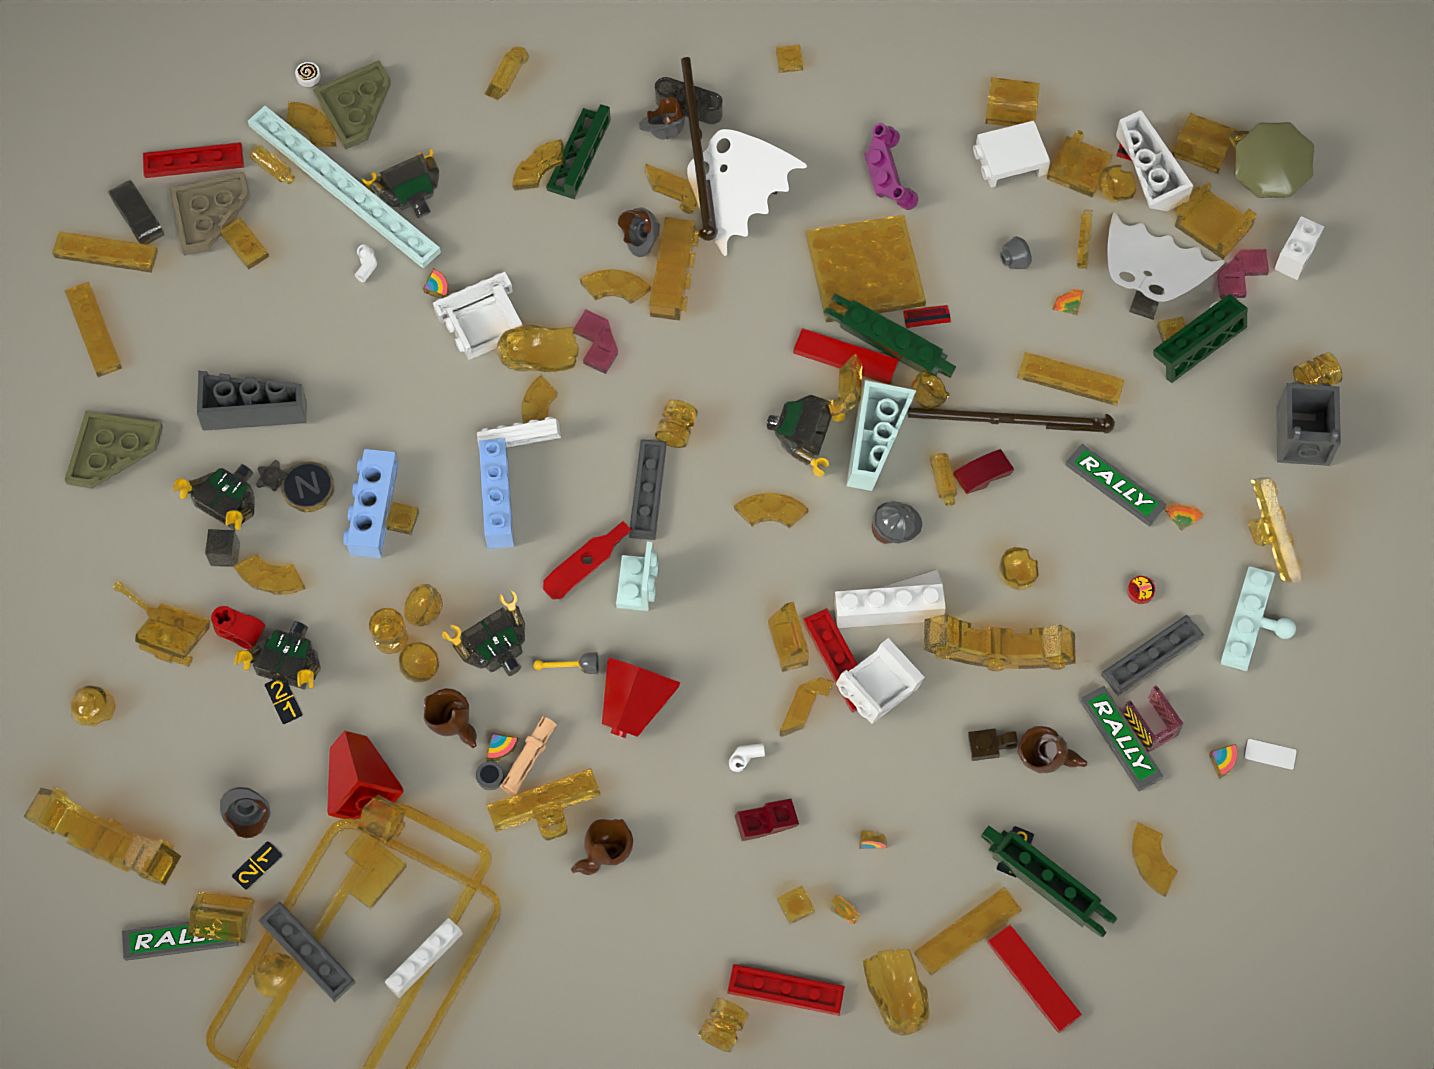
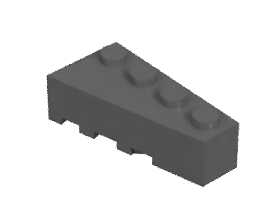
[197,370,307,431]

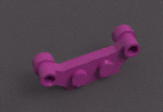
[864,123,918,210]

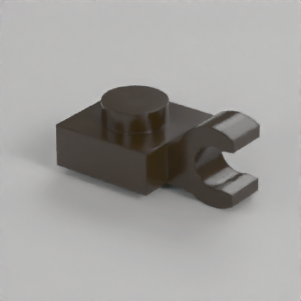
[968,728,1018,761]

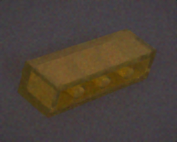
[649,217,700,321]

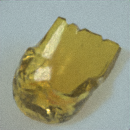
[497,325,579,372]
[863,949,930,1036]

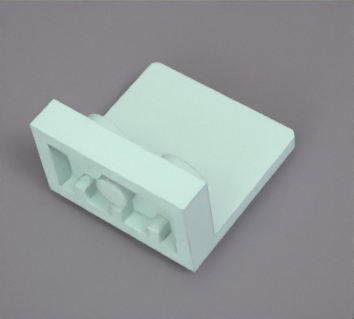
[616,541,658,611]

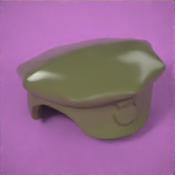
[1234,122,1314,198]

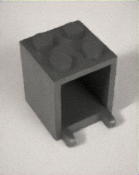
[1277,382,1341,466]

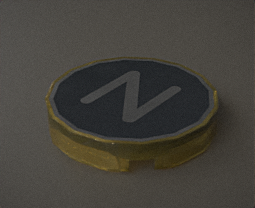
[281,461,335,512]

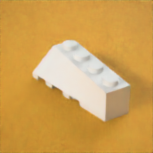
[1116,110,1193,211]
[834,570,945,628]

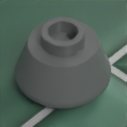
[1000,236,1032,269]

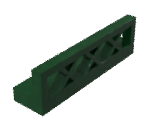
[546,104,611,199]
[1153,294,1248,383]

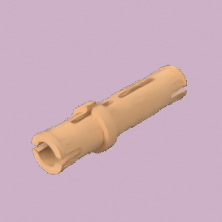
[500,716,557,795]

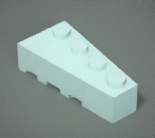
[846,380,916,491]

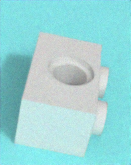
[1274,216,1324,280]

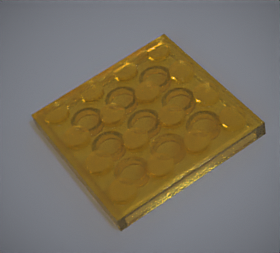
[806,215,926,323]

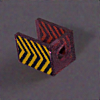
[1122,685,1183,753]

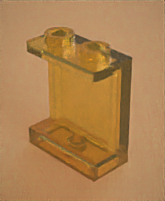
[1175,181,1257,260]

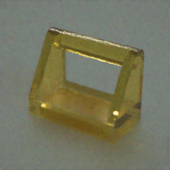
[768,602,809,672]
[188,892,255,943]

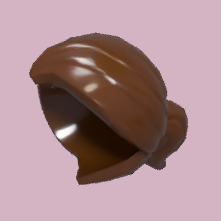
[424,688,477,748]
[1017,726,1087,774]
[571,819,633,875]

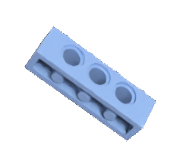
[479,438,514,549]
[343,449,398,558]

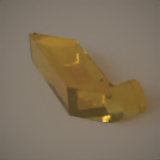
[485,47,529,101]
[645,164,697,214]
[828,354,862,416]
[780,677,834,737]

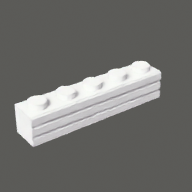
[433,272,513,323]
[477,417,561,447]
[385,918,463,998]

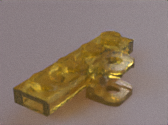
[1248,477,1302,583]
[487,768,601,841]

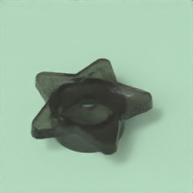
[256,460,288,492]

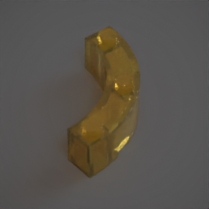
[924,614,1075,671]
[24,787,181,886]

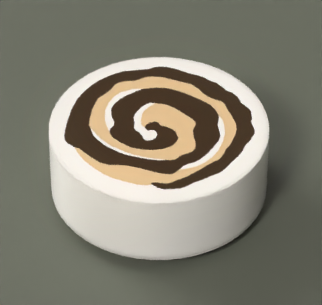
[295,62,321,87]

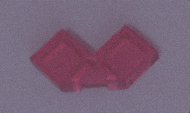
[1217,249,1269,299]
[573,309,618,374]

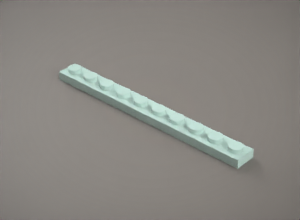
[248,106,441,269]

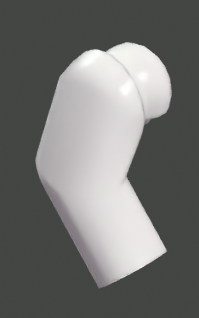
[355,244,378,282]
[729,743,765,772]

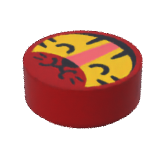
[1127,576,1155,604]

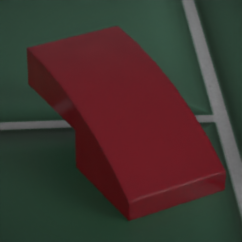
[953,449,1014,494]
[735,798,799,841]

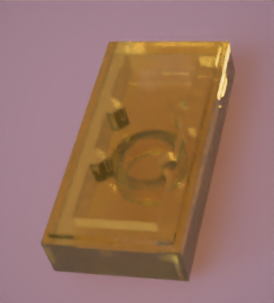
[220,218,270,270]

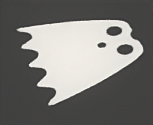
[687,129,807,256]
[1107,213,1225,302]

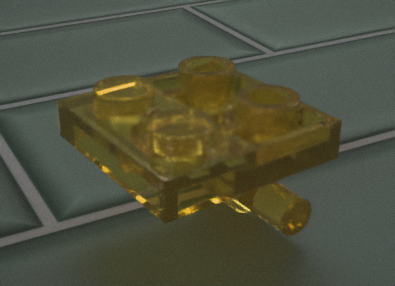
[985,77,1040,127]
[1172,113,1236,173]
[1047,130,1113,198]
[135,603,210,667]

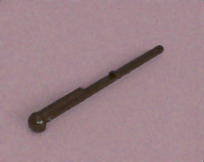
[681,57,718,241]
[908,408,1115,434]

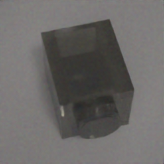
[205,529,240,567]

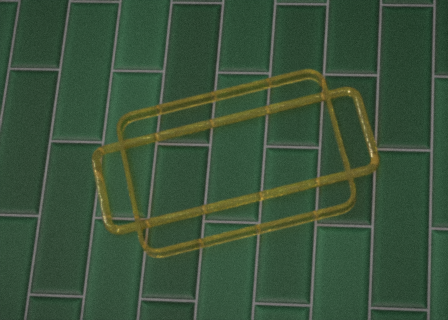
[206,804,501,1069]

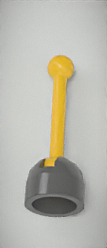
[533,652,599,674]

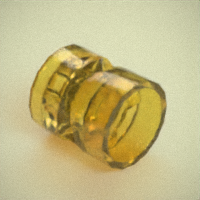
[1293,352,1342,386]
[655,400,698,448]
[369,608,408,654]
[698,998,749,1052]

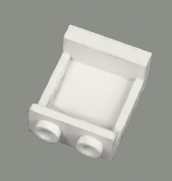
[973,121,1050,188]
[444,284,524,360]
[836,638,925,724]

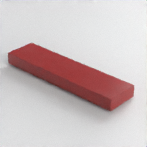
[143,142,244,178]
[793,328,899,385]
[803,608,858,713]
[987,925,1082,1033]
[727,964,845,1016]

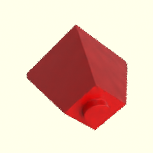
[602,657,680,738]
[327,730,404,821]

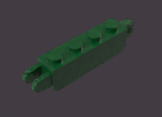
[823,294,956,378]
[981,825,1117,937]

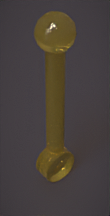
[113,582,158,619]

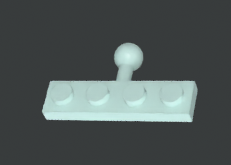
[1221,566,1296,671]

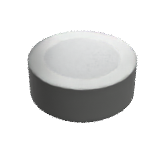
[476,761,504,790]

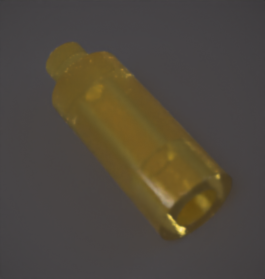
[250,145,295,184]
[930,453,957,506]

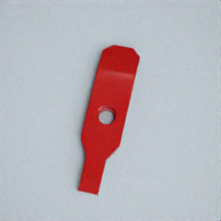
[543,521,632,600]

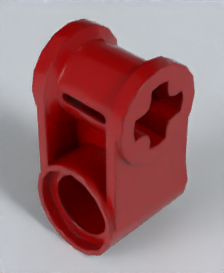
[211,606,266,650]

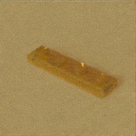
[52,231,158,273]
[65,282,122,377]
[1017,352,1125,406]
[914,887,1022,976]

